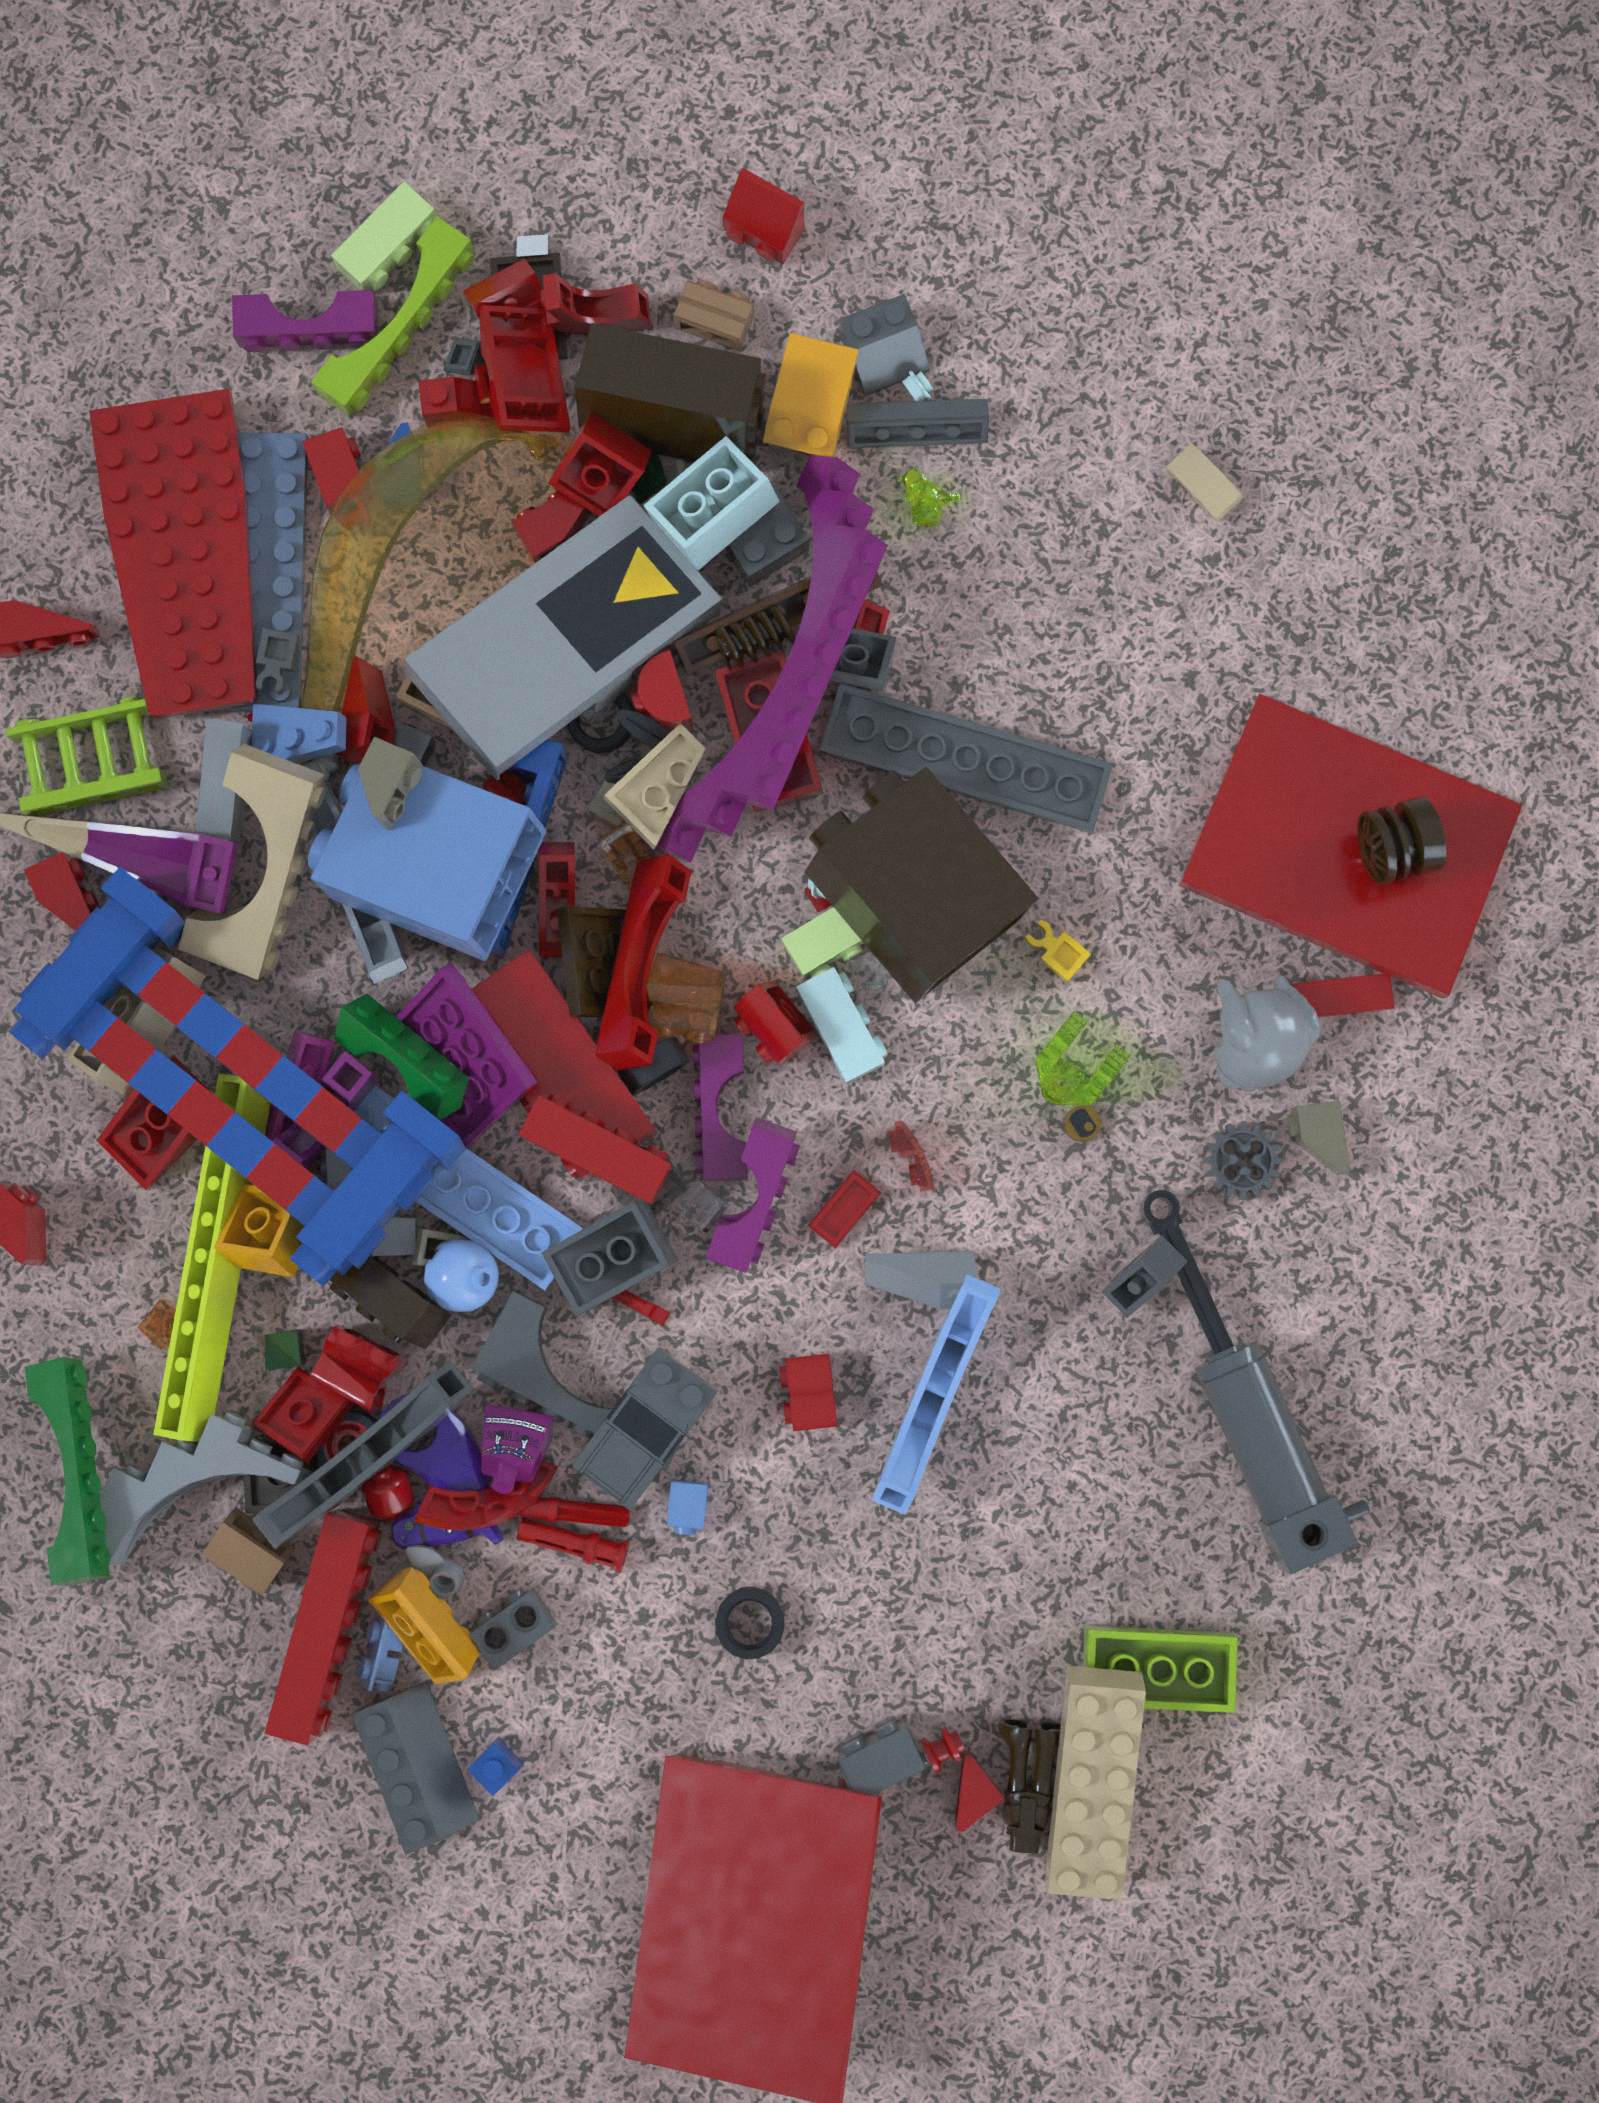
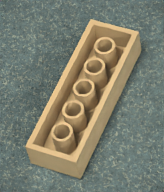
[1045,1666,1146,1900]

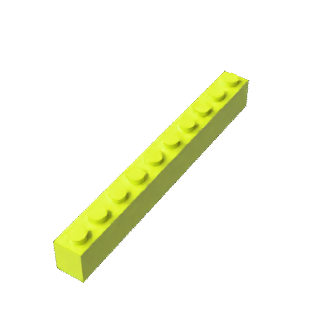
[153,1074,271,1442]

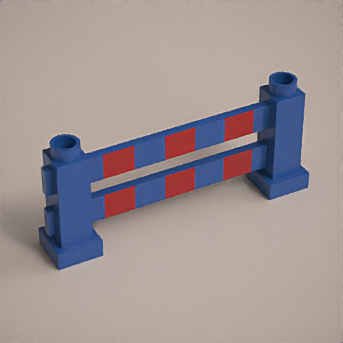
[8,866,466,1287]

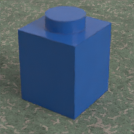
[467,1737,524,1796]

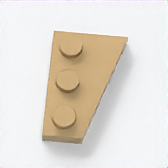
[603,724,706,849]

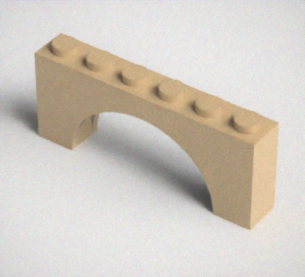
[178,744,326,980]

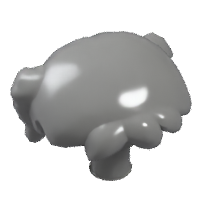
[1214,975,1322,1092]

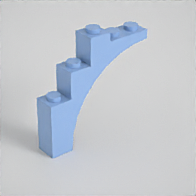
[872,1274,1001,1515]

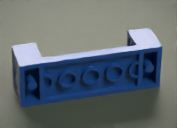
[489,739,568,959]

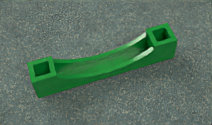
[25,1357,110,1586]

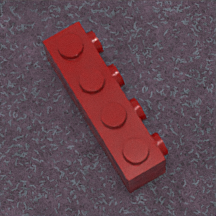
[518,1094,673,1205]

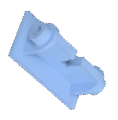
[357,1612,403,1692]

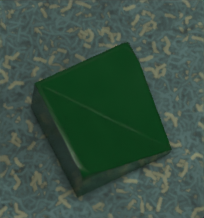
[265,1329,306,1371]

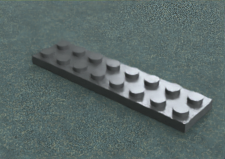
[819,683,1113,834]

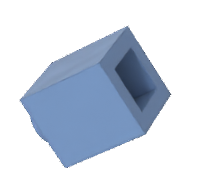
[667,1480,709,1535]

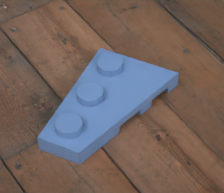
[251,703,346,764]

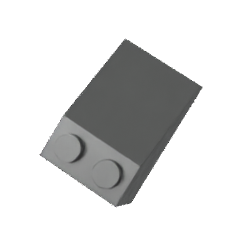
[541,1199,679,1317]

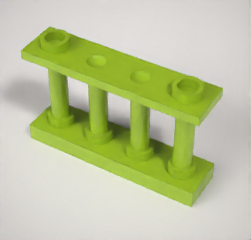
[5,696,169,817]

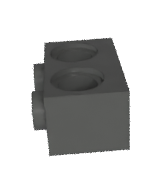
[469,1587,558,1671]

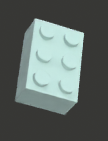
[643,436,780,571]

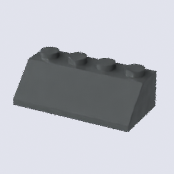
[351,1681,480,1855]

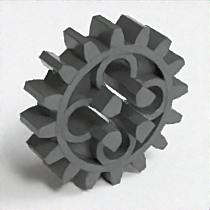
[1202,1121,1283,1200]

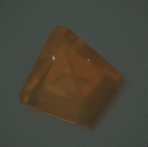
[138,1299,176,1350]

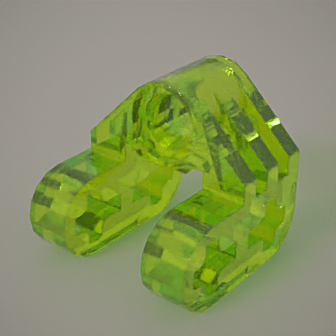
[1035,1011,1131,1106]

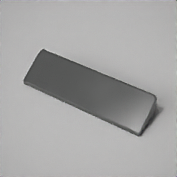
[847,399,989,448]

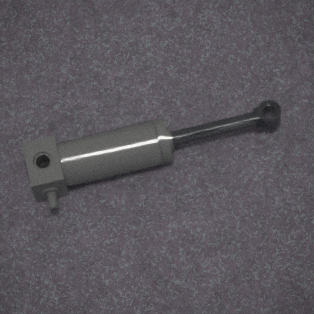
[1139,1190,1370,1575]

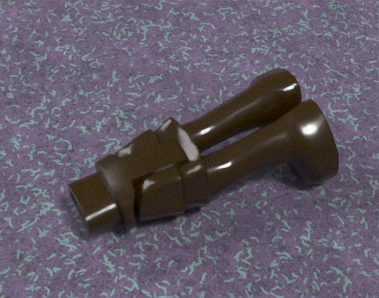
[999,1719,1061,1854]

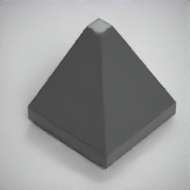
[443,338,485,375]

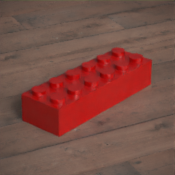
[264,1509,383,1746]

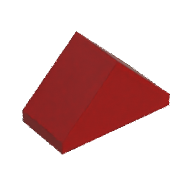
[954,1751,1005,1832]

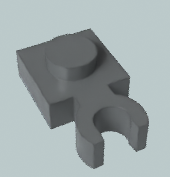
[256,628,300,695]

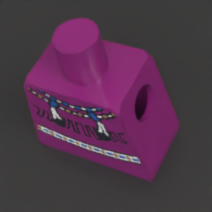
[481,1404,554,1493]

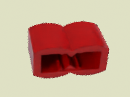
[779,1354,837,1432]

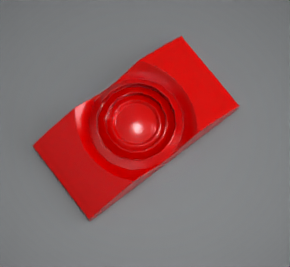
[479,305,571,433]

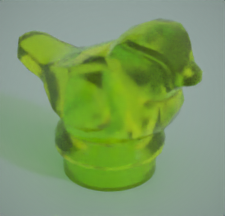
[899,468,962,526]

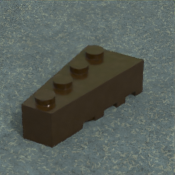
[329,1254,452,1349]

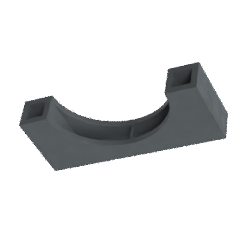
[471,1291,682,1471]

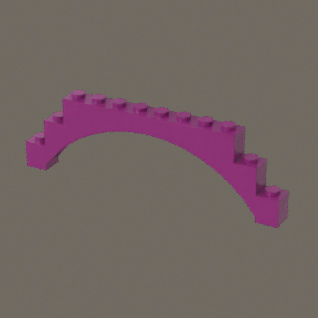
[641,455,888,863]

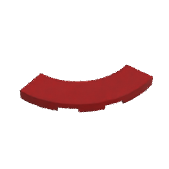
[414,1460,558,1530]

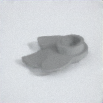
[390,1545,464,1599]

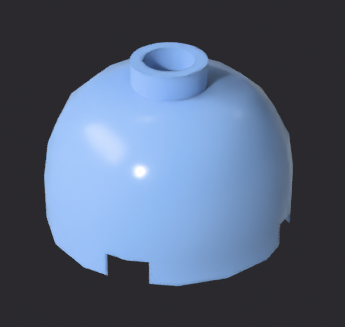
[424,1239,499,1312]

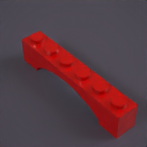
[595,854,692,1070]

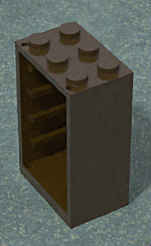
[575,323,766,462]

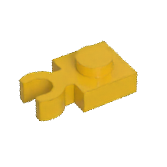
[1025,920,1091,982]

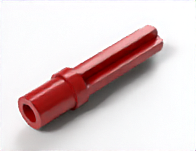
[520,1496,630,1527]

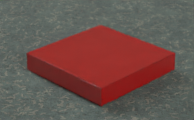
[251,1367,354,1464]

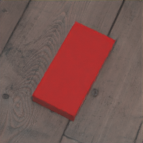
[808,1170,881,1249]

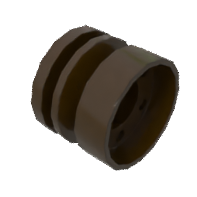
[1357,797,1447,886]

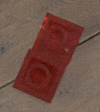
[888,1121,935,1193]

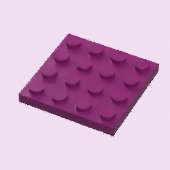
[396,963,537,1148]

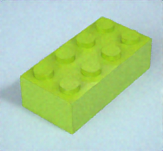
[1083,1625,1238,1713]

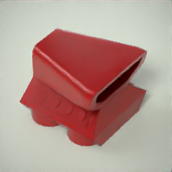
[309,1325,407,1412]

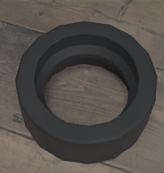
[567,693,633,754]
[618,1036,690,1096]
[715,1587,785,1660]

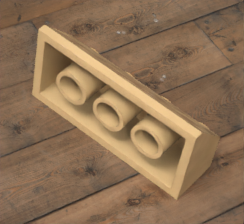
[67,946,206,1098]

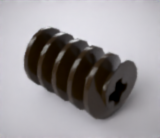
[717,605,795,672]

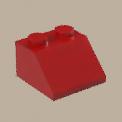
[722,168,805,264]
[548,412,652,517]
[0,1183,47,1266]

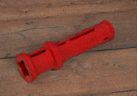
[516,1518,629,1573]

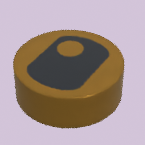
[1064,1105,1101,1142]

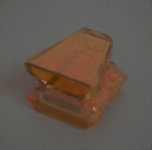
[647,952,726,1043]

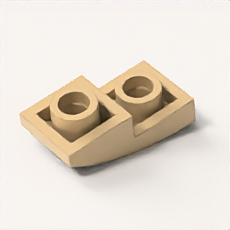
[1166,443,1243,522]

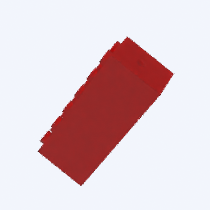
[471,949,658,1182]

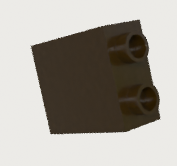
[804,766,1039,1004]

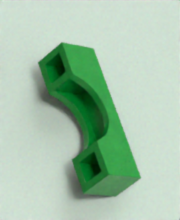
[334,993,469,1120]

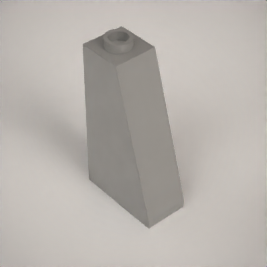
[195,718,252,862]

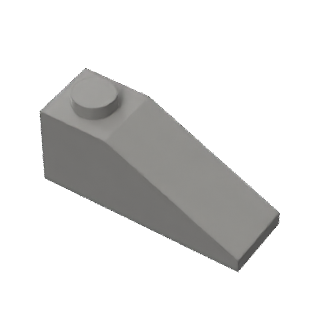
[865,1251,976,1309]

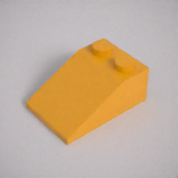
[763,332,859,457]

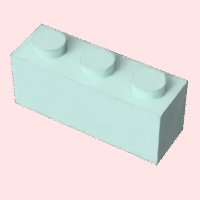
[796,967,887,1085]

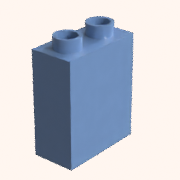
[308,764,547,962]

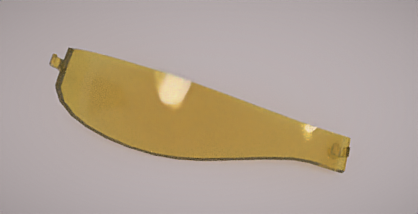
[297,416,559,766]

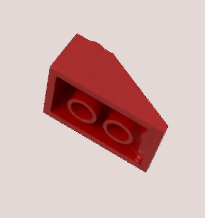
[96,1057,213,1190]

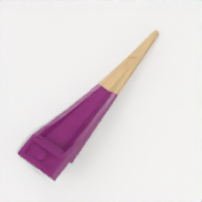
[0,813,239,913]

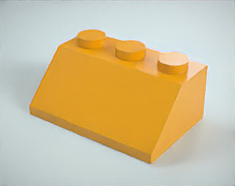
[368,1567,480,1684]

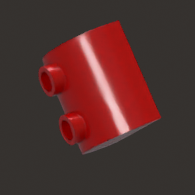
[630,650,695,734]
[733,980,819,1065]

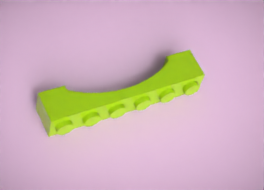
[311,216,475,417]

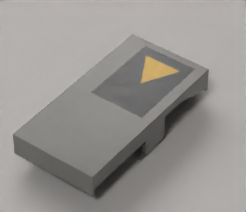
[404,495,722,780]

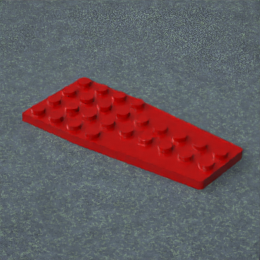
[89,389,258,719]

